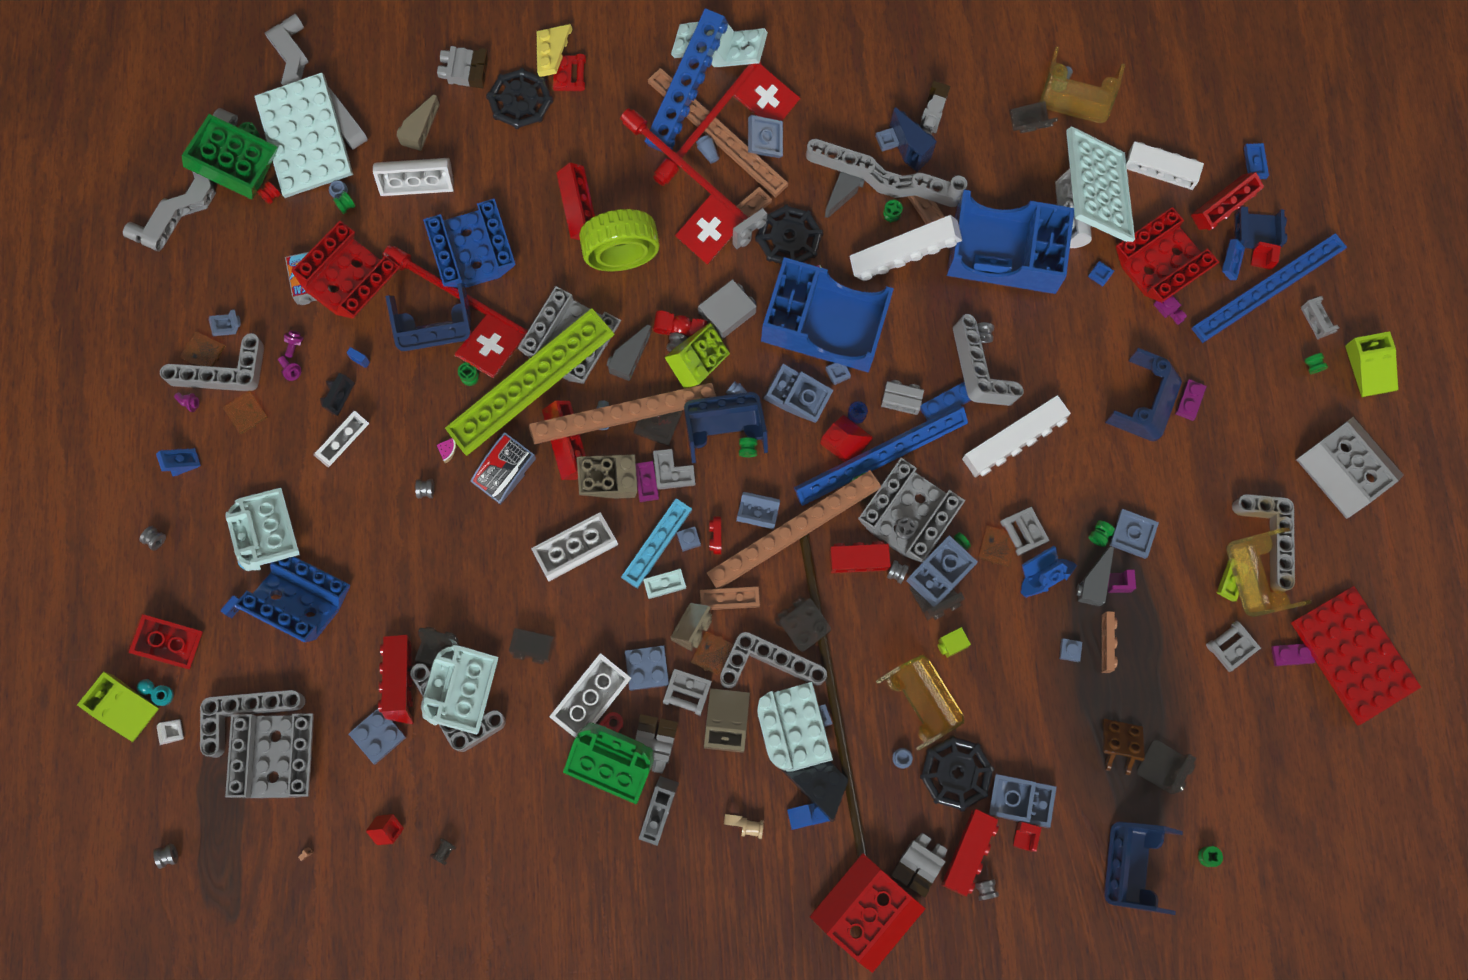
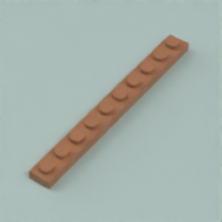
[648,68,788,198]
[529,383,716,444]
[707,470,881,589]

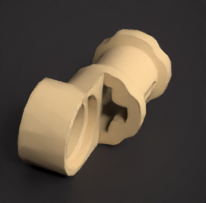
[724,814,764,839]

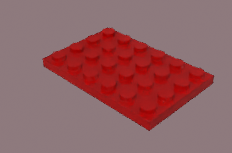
[1291,586,1422,726]

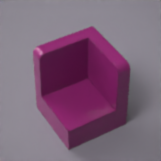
[1107,570,1136,593]

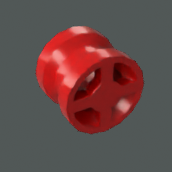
[257,181,281,205]

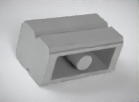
[881,380,924,415]

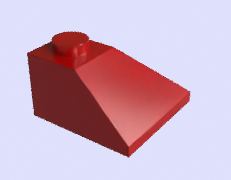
[820,415,873,462]

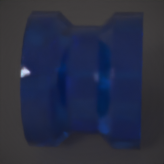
[848,401,868,424]

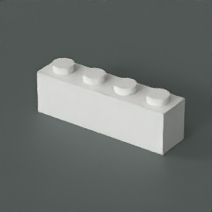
[1126,141,1204,190]

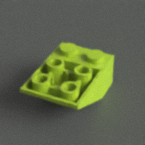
[665,323,730,388]
[1345,331,1398,397]
[77,672,159,742]

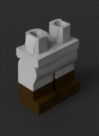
[437,46,488,89]
[920,81,951,135]
[635,714,678,774]
[889,833,947,898]

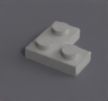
[732,208,767,249]
[653,449,695,490]

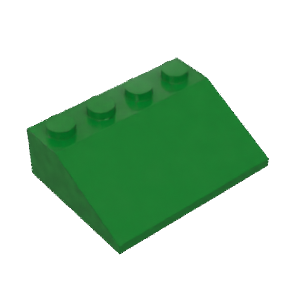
[182,114,278,200]

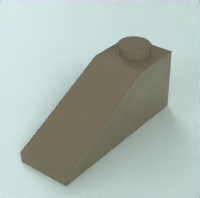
[397,95,440,151]

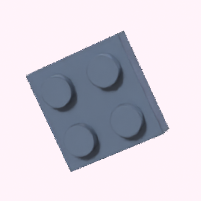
[748,115,783,158]
[1109,509,1159,559]
[625,646,669,691]
[349,709,407,764]

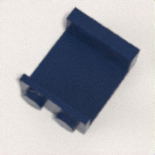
[1235,206,1287,249]

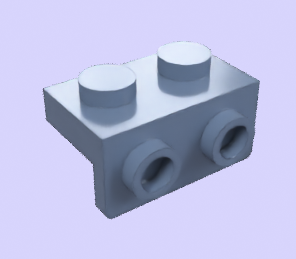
[737,492,780,529]

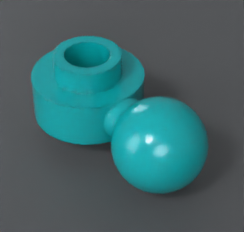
[137,679,174,706]

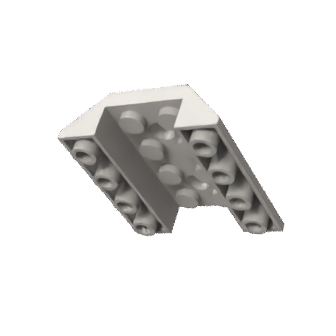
[518,286,621,384]
[1296,417,1404,519]
[858,458,965,563]
[225,714,314,798]

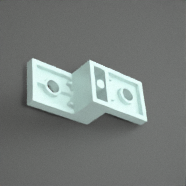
[671,22,768,68]

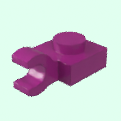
[1154,296,1187,325]

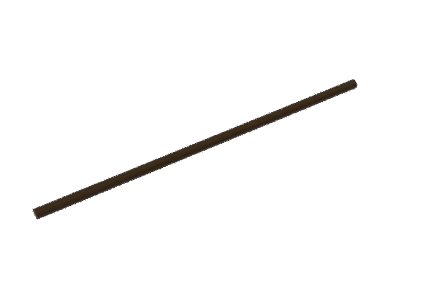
[799,534,868,858]

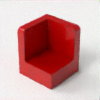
[1250,242,1281,270]
[366,814,404,845]
[1013,822,1042,852]

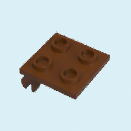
[1103,719,1145,775]

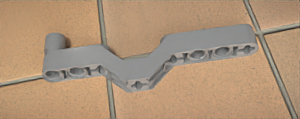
[265,14,368,150]
[123,108,238,251]
[806,139,967,207]

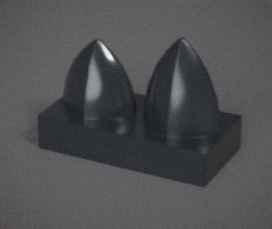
[320,373,355,416]

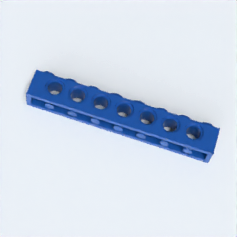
[644,8,728,152]

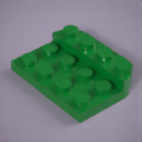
[563,722,654,805]

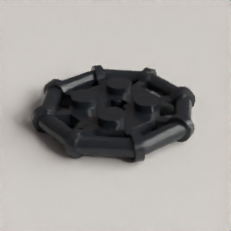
[486,67,553,129]
[755,204,824,264]
[920,735,995,812]

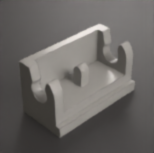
[1301,296,1339,339]

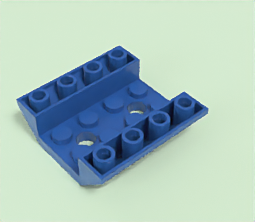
[423,199,516,288]
[235,556,350,642]

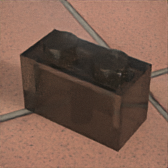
[509,628,555,665]

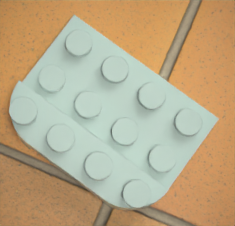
[226,488,300,571]
[421,645,499,735]
[757,682,833,771]

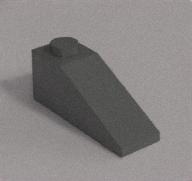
[825,172,865,218]
[607,325,652,381]
[1076,546,1114,606]
[639,776,679,846]

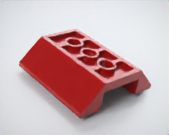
[1116,207,1219,303]
[291,221,400,319]
[809,853,926,973]

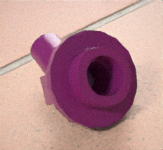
[284,331,303,358]
[278,356,301,381]
[174,393,199,412]

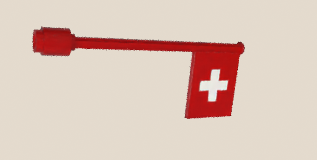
[653,61,800,186]
[620,108,750,265]
[382,245,528,378]

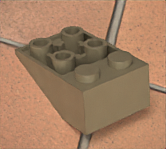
[577,455,637,499]
[671,603,712,651]
[704,689,750,753]

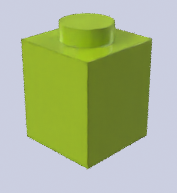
[938,627,971,658]

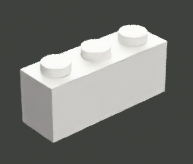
[314,411,369,468]

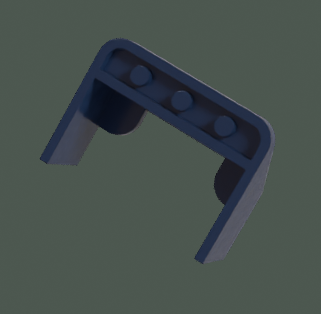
[385,283,471,351]
[1105,348,1182,441]
[684,392,768,463]
[1104,822,1183,915]

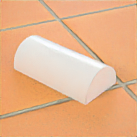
[373,158,453,196]
[1055,169,1092,248]
[531,512,618,582]
[549,653,631,738]

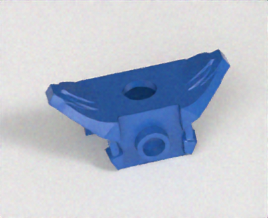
[1021,546,1077,598]

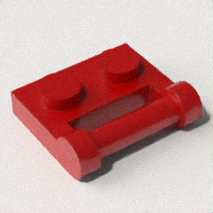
[553,54,586,91]

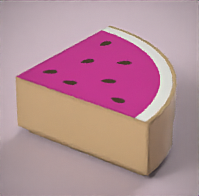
[437,438,457,463]

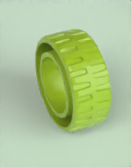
[580,209,659,271]

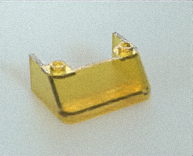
[1040,46,1125,123]
[1227,528,1312,617]
[876,655,965,751]

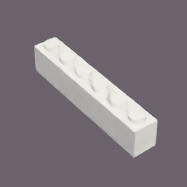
[850,215,962,281]
[962,395,1071,478]

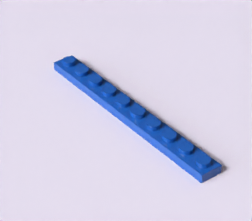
[1192,233,1347,343]
[794,405,968,506]

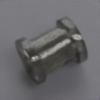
[430,838,456,865]

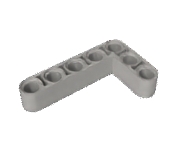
[953,314,1024,406]
[160,333,264,391]
[1232,495,1295,594]
[720,632,827,688]
[411,664,506,752]
[200,690,305,758]

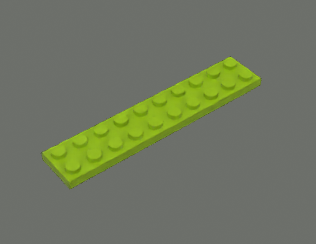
[445,308,615,456]

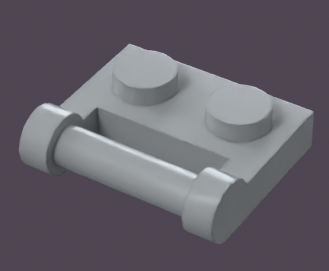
[1000,507,1049,556]
[1206,621,1261,672]
[663,669,712,716]

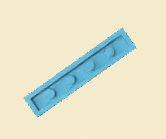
[621,499,692,589]

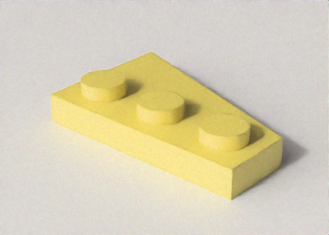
[537,24,572,77]

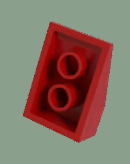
[127,614,203,670]

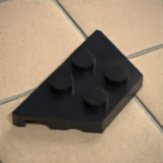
[780,761,848,822]

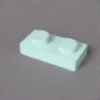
[643,569,686,599]

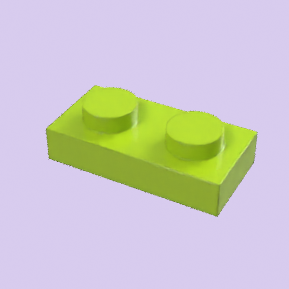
[1217,558,1249,602]

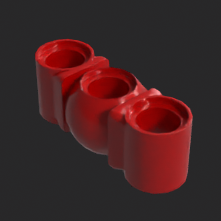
[653,311,708,338]

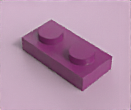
[1175,379,1206,421]
[635,461,659,502]
[1271,644,1315,666]

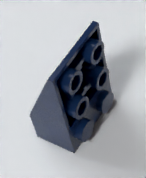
[889,107,937,172]

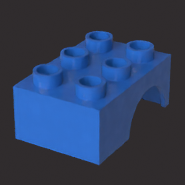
[947,190,1074,294]
[761,257,894,373]

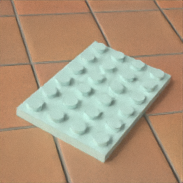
[255,73,353,198]
[1066,126,1135,242]

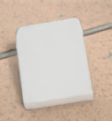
[157,719,184,745]

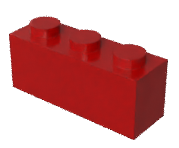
[829,541,891,573]

